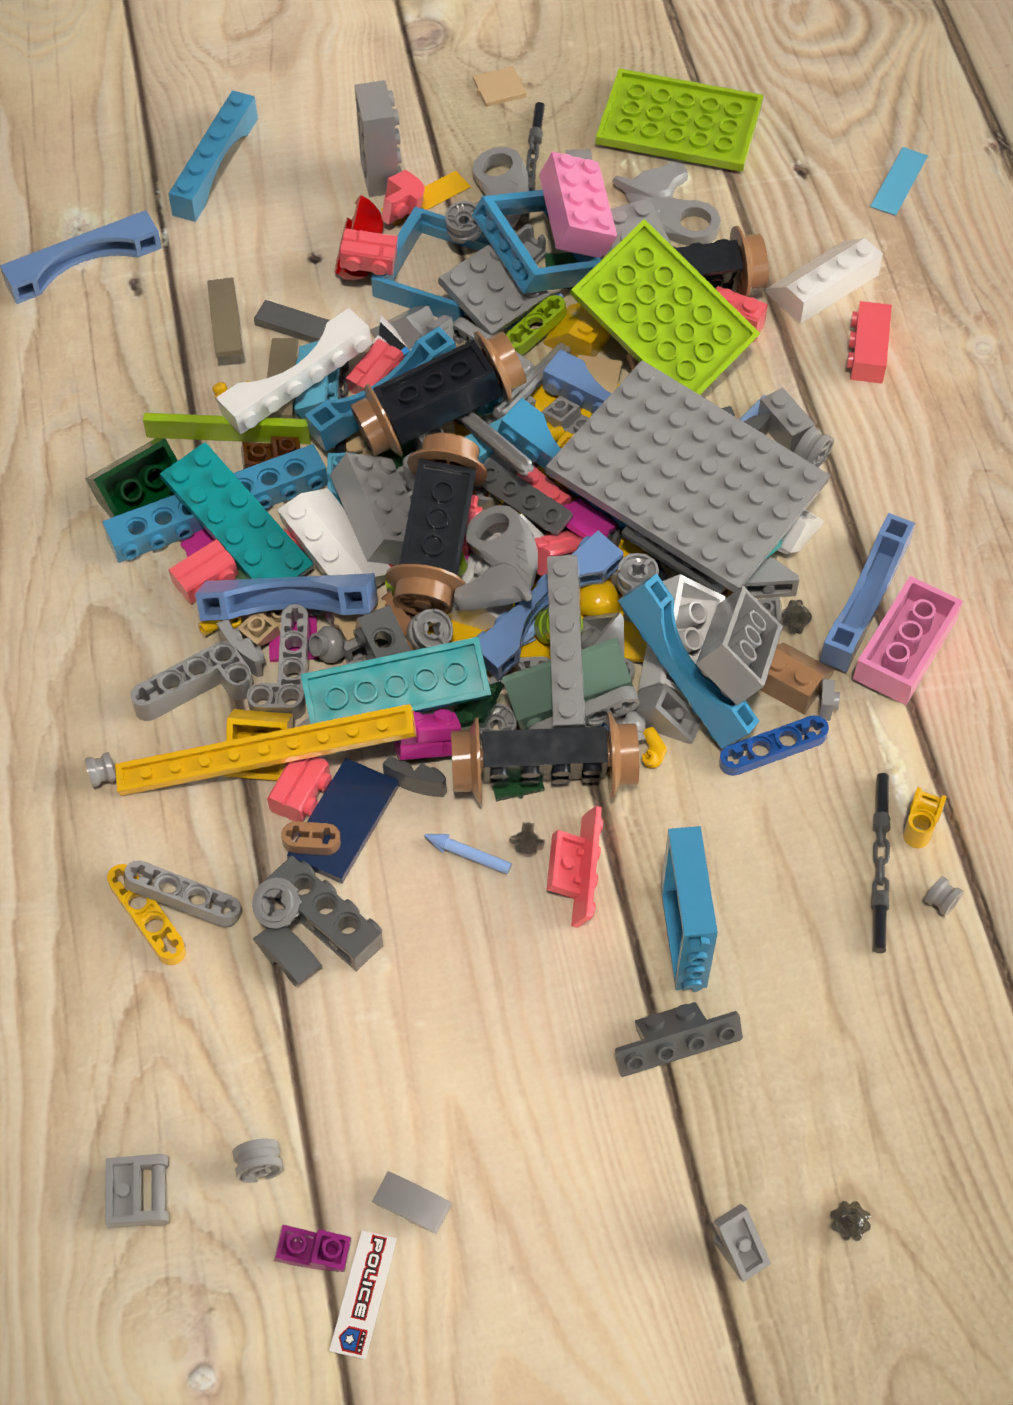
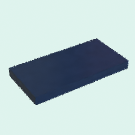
[287,758,400,884]

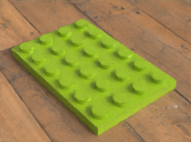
[595,68,764,172]
[569,219,761,395]

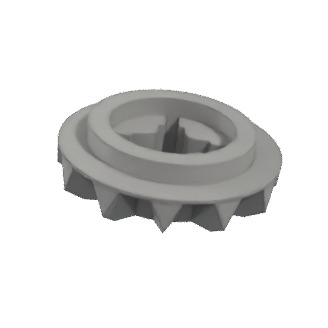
[252,877,302,929]

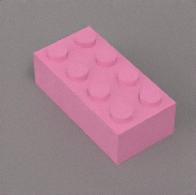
[539,152,617,258]
[853,576,963,705]

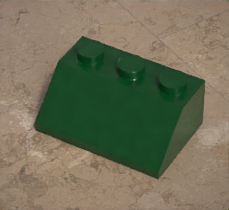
[85,438,178,518]

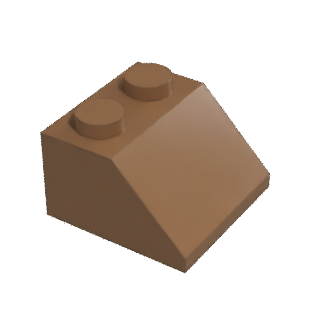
[760,642,835,715]

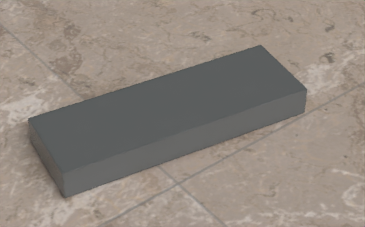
[254,300,330,343]

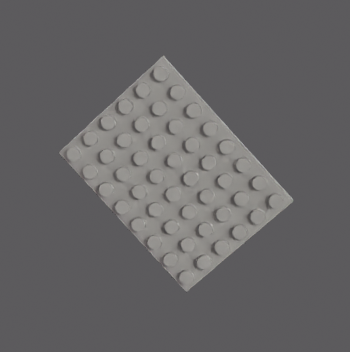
[545,360,830,592]

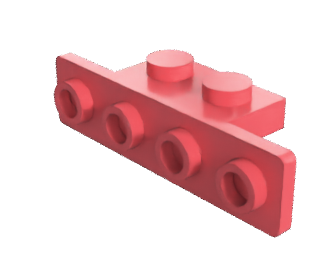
[546,805,603,928]

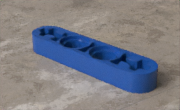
[719,715,829,776]

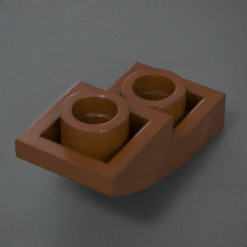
[241,436,300,469]

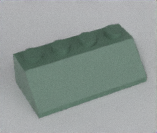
[502,638,633,730]

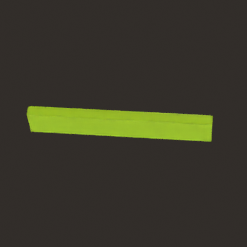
[143,413,312,445]

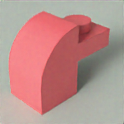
[381,170,425,224]

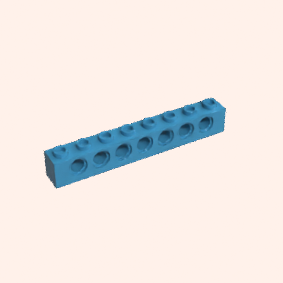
[102,444,328,563]

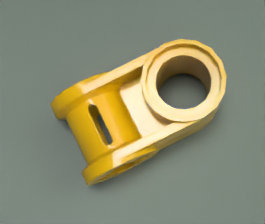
[903,786,947,848]

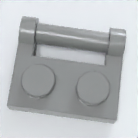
[105,1154,169,1228]

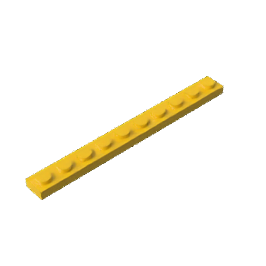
[115,704,417,796]

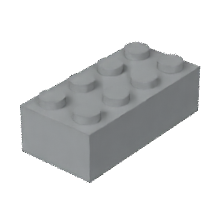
[354,80,402,197]
[330,452,411,565]
[696,586,783,706]

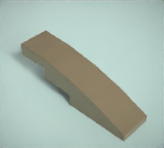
[207,277,243,357]
[266,338,299,419]

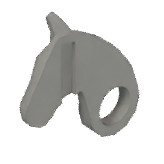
[472,147,530,228]
[612,162,721,246]
[454,505,538,611]

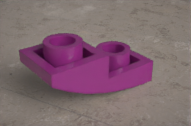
[273,1224,351,1272]

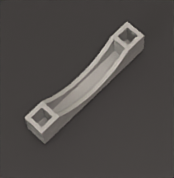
[547,555,586,728]

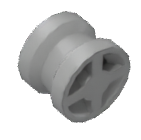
[85,752,116,788]
[924,876,964,916]

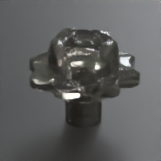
[782,600,812,634]
[509,822,545,854]
[830,1201,871,1241]

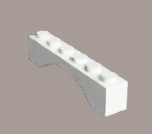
[216,308,373,434]

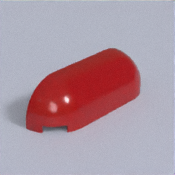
[335,195,383,281]

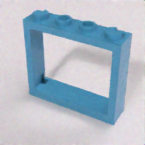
[472,190,601,294]
[371,207,490,322]
[660,826,718,992]

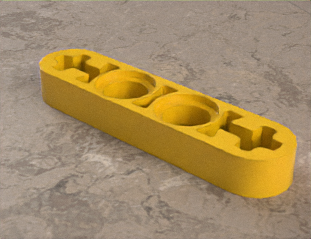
[107,864,186,965]

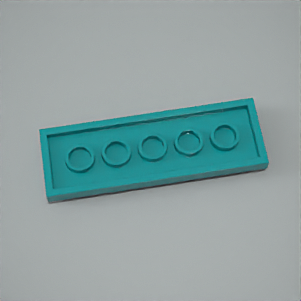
[160,442,314,579]
[300,637,491,724]

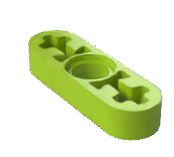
[506,295,567,355]

